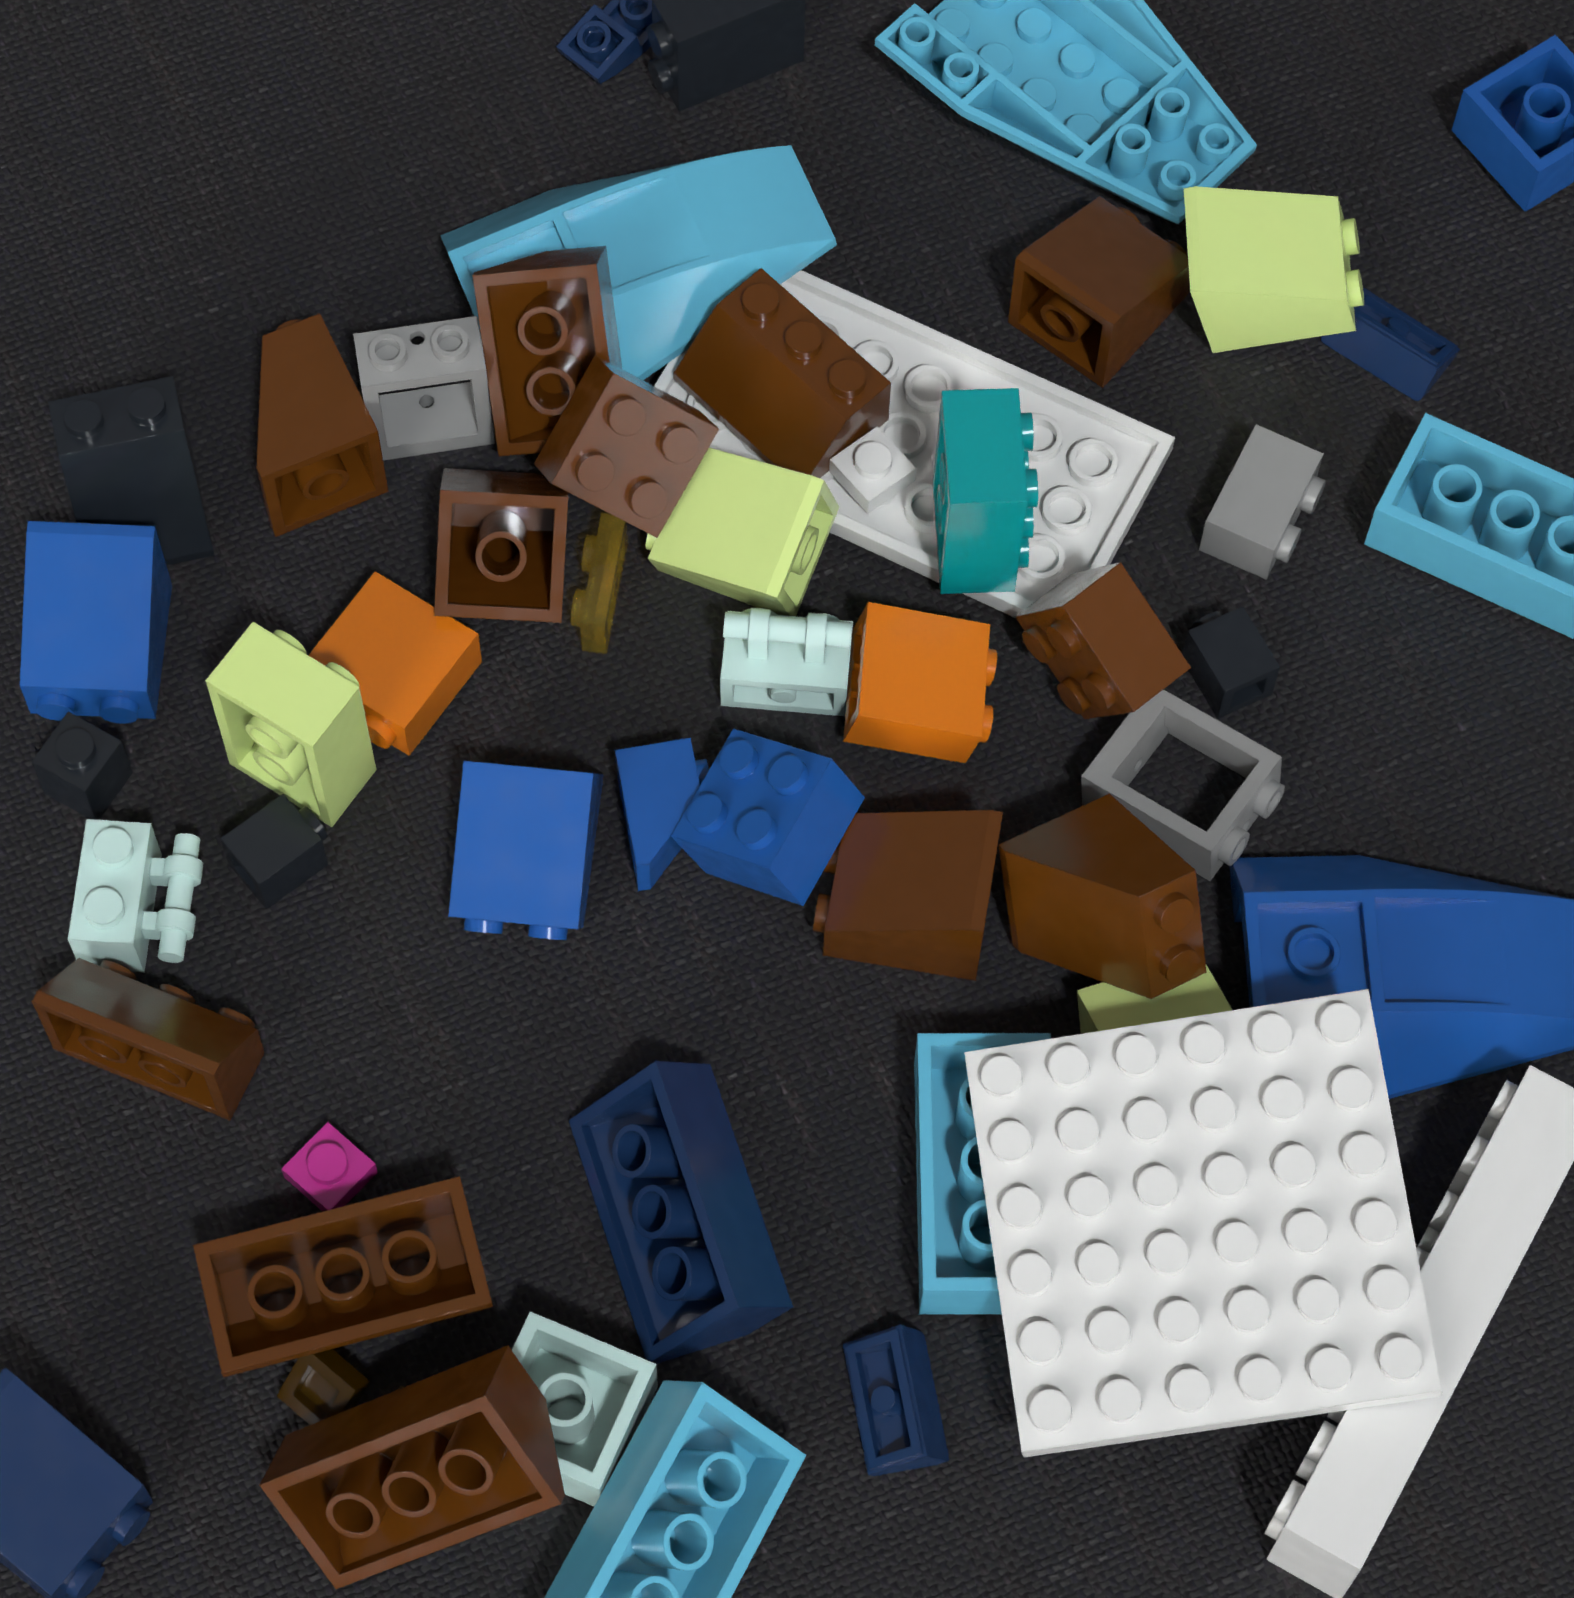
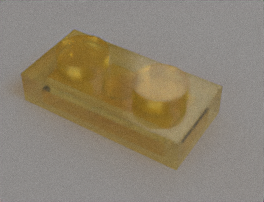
[571,513,628,654]

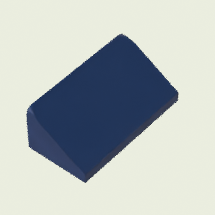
[1321,287,1460,401]
[843,1325,949,1476]

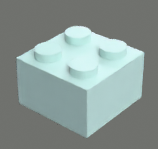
[512,1312,658,1506]

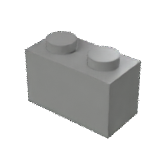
[1199,424,1326,579]

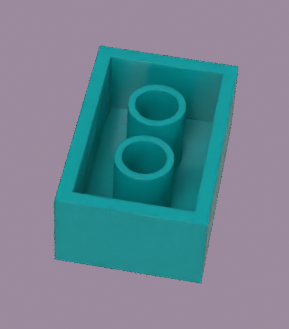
[932,388,1038,594]

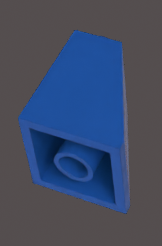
[20,521,172,724]
[448,761,604,940]

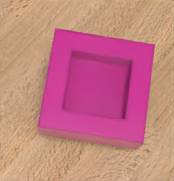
[281,1122,378,1212]

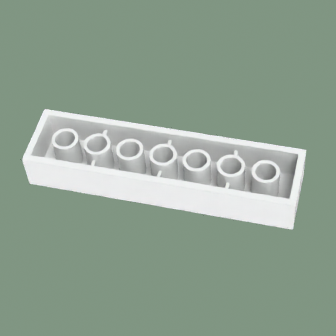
[1264,1065,1574,1598]

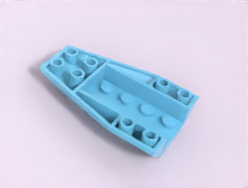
[874,0,1257,224]
[440,145,837,380]

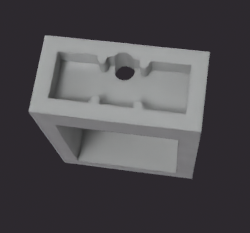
[353,316,495,460]
[1081,689,1285,881]

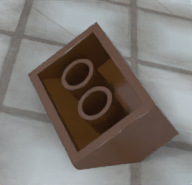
[472,246,622,456]
[673,268,891,478]
[32,958,265,1121]

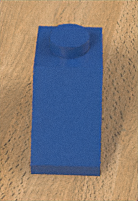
[615,738,709,891]

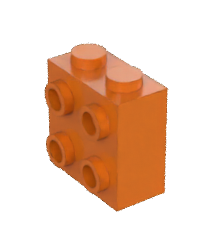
[308,571,482,756]
[843,602,997,763]

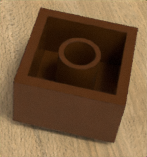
[534,355,719,538]
[1015,562,1191,719]

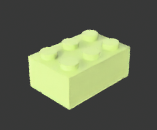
[205,622,377,827]

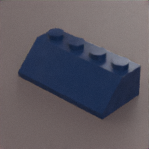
[569,1061,793,1364]

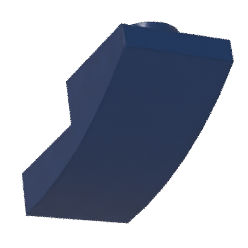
[556,0,652,84]

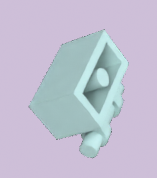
[720,608,853,716]
[68,819,204,973]

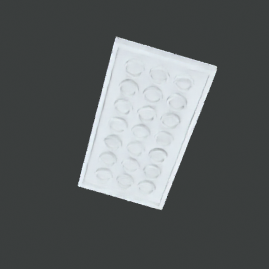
[654,270,1175,618]

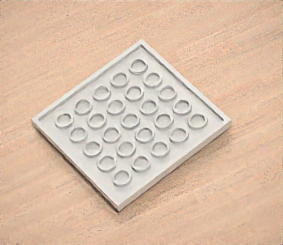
[964,989,1442,1457]

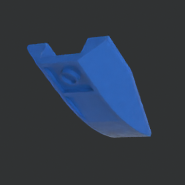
[1229,855,1574,1099]

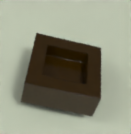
[277,1349,370,1425]

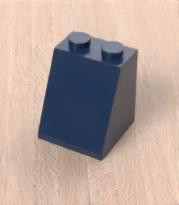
[0,1368,153,1598]

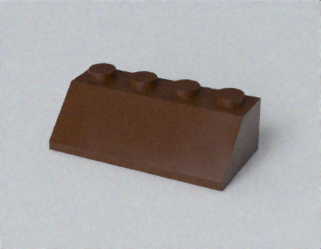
[193,1176,493,1378]
[259,1346,565,1589]

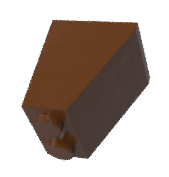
[1008,196,1190,388]
[256,313,389,537]
[434,468,568,623]
[998,793,1207,999]
[813,810,1003,981]

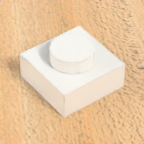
[829,426,917,514]

